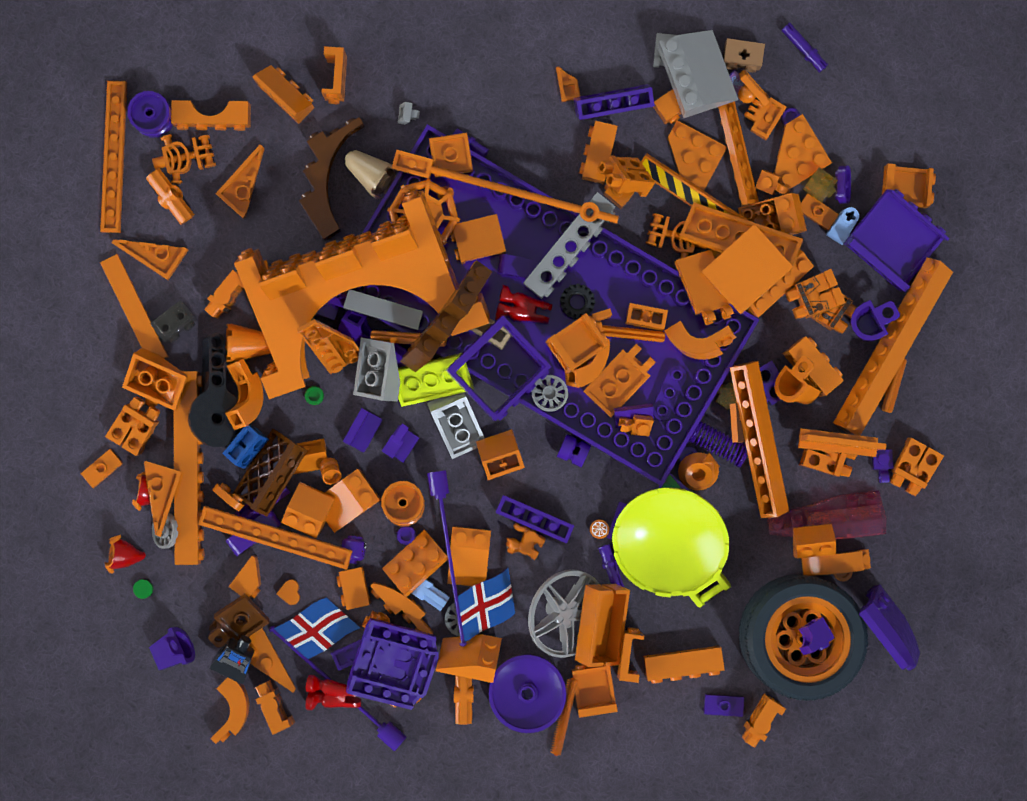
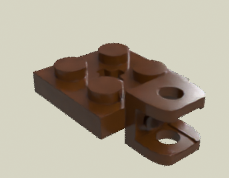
[208,594,269,648]

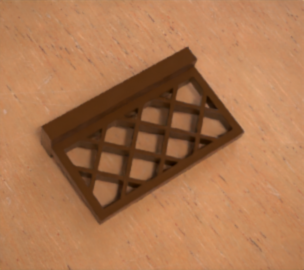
[233,429,308,517]

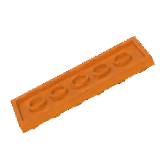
[680,202,803,276]

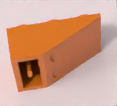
[738,193,807,235]

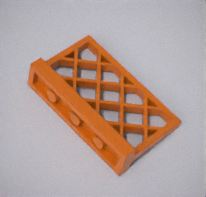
[798,429,886,457]

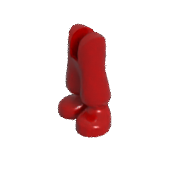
[495,285,553,324]
[305,674,361,710]

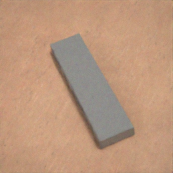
[343,289,423,330]

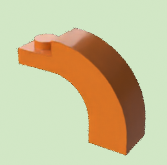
[564,321,610,388]
[664,321,737,359]
[225,358,263,430]
[801,549,871,576]
[210,677,249,744]

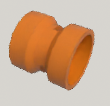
[319,458,341,485]

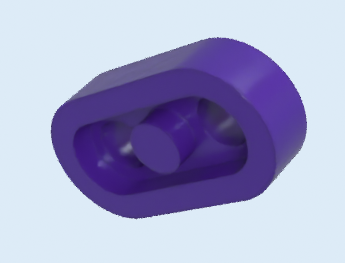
[835,165,851,204]

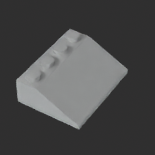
[658,30,738,118]

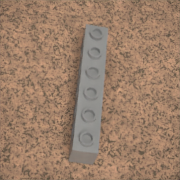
[524,192,616,299]

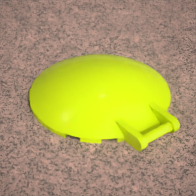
[612,488,731,608]

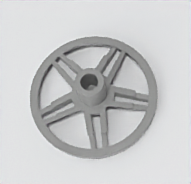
[528,570,599,658]

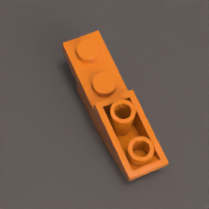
[370,582,434,634]

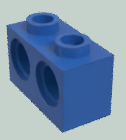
[222,425,269,469]

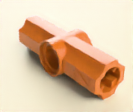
[146,168,195,225]
[454,675,474,725]

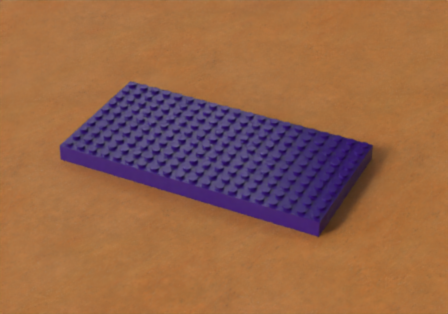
[337,124,760,486]

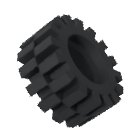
[560,284,595,319]

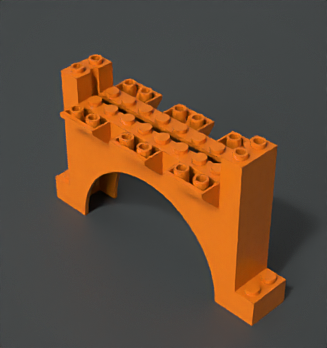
[234,189,490,399]

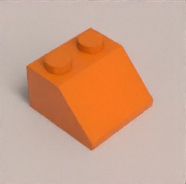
[281,482,335,538]
[793,524,836,558]

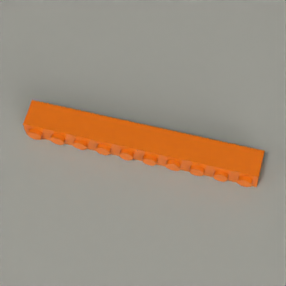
[833,257,953,436]
[174,371,204,565]

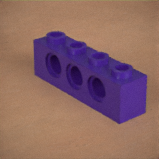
[574,84,655,120]
[496,495,574,543]

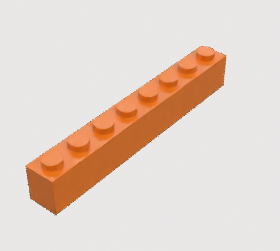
[730,361,789,518]

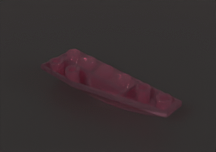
[767,490,887,539]

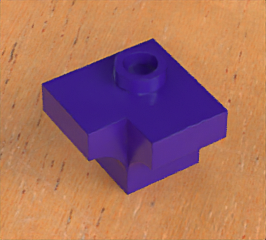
[799,617,835,655]

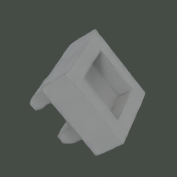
[398,102,420,125]

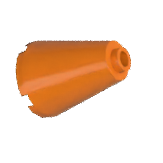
[226,324,271,362]

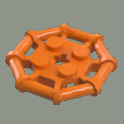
[387,178,460,245]

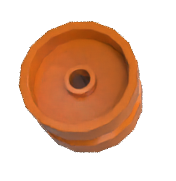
[381,481,425,526]

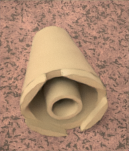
[345,150,399,199]

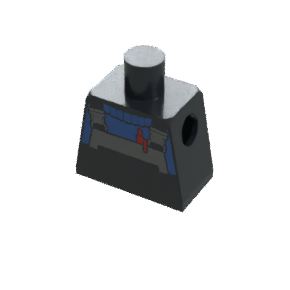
[209,635,255,685]

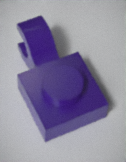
[872,450,893,483]

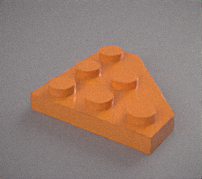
[774,114,832,188]
[668,120,727,190]

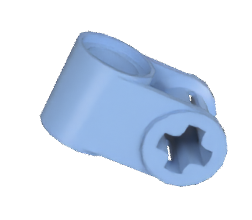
[826,207,859,245]

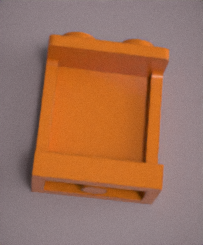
[322,46,347,104]
[882,163,936,208]
[450,214,506,264]
[545,313,608,374]
[617,627,644,683]
[571,664,618,718]

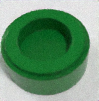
[305,386,324,405]
[133,579,154,599]

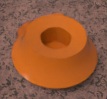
[678,453,720,490]

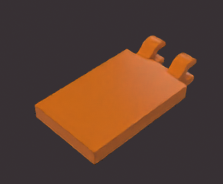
[675,249,734,325]
[583,344,656,417]

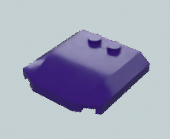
[859,584,920,671]
[346,618,439,710]

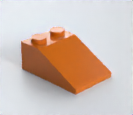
[122,348,188,411]
[325,469,381,533]
[447,526,491,586]
[436,634,502,683]

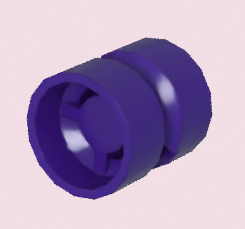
[557,435,591,467]

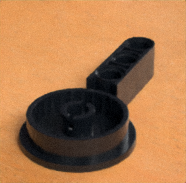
[188,333,244,447]

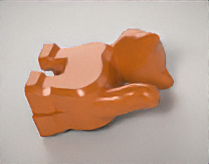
[506,523,546,560]

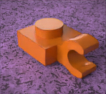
[755,170,791,195]
[618,415,654,436]

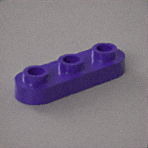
[653,366,686,421]

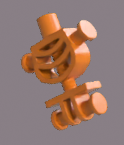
[152,134,216,184]
[645,213,706,258]

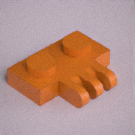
[744,97,787,140]

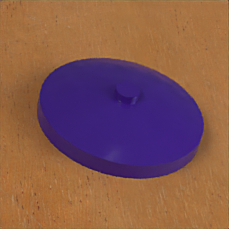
[489,654,567,733]

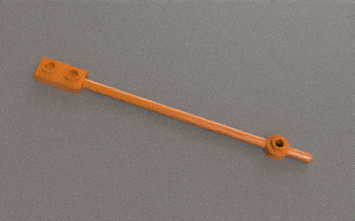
[392,150,619,223]

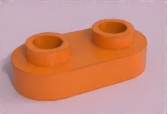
[212,482,244,511]

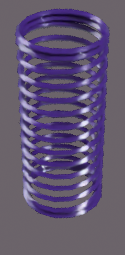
[689,420,748,468]

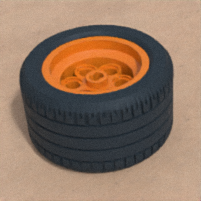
[739,574,868,701]

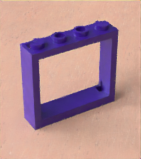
[445,316,552,421]

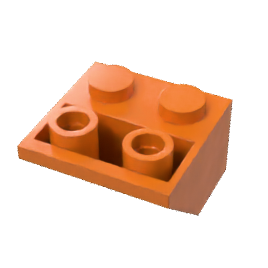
[476,429,525,480]

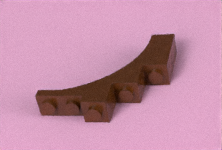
[299,117,365,241]
[400,260,492,373]

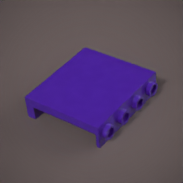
[843,189,949,293]

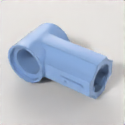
[412,580,450,611]

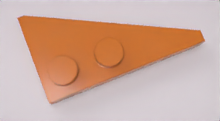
[216,145,265,219]
[112,239,189,280]
[144,461,182,537]
[249,628,296,693]

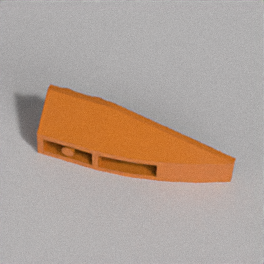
[297,319,359,374]

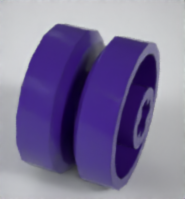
[128,91,173,138]

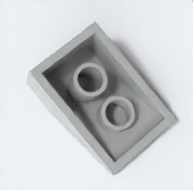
[353,338,400,401]
[427,393,484,459]

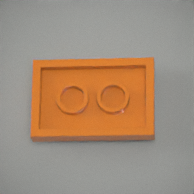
[382,530,448,597]

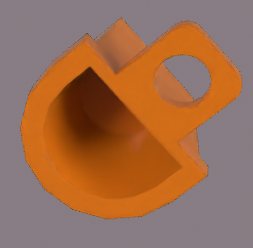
[774,356,821,404]

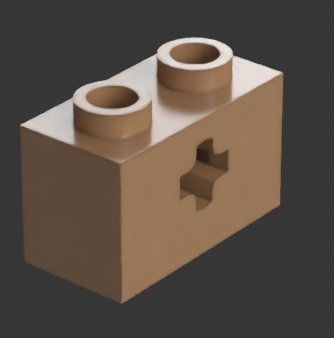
[723,38,765,73]

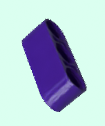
[497,254,555,282]
[226,510,282,556]

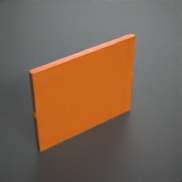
[702,224,794,314]

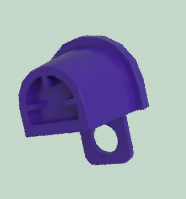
[851,300,900,341]
[149,627,196,670]

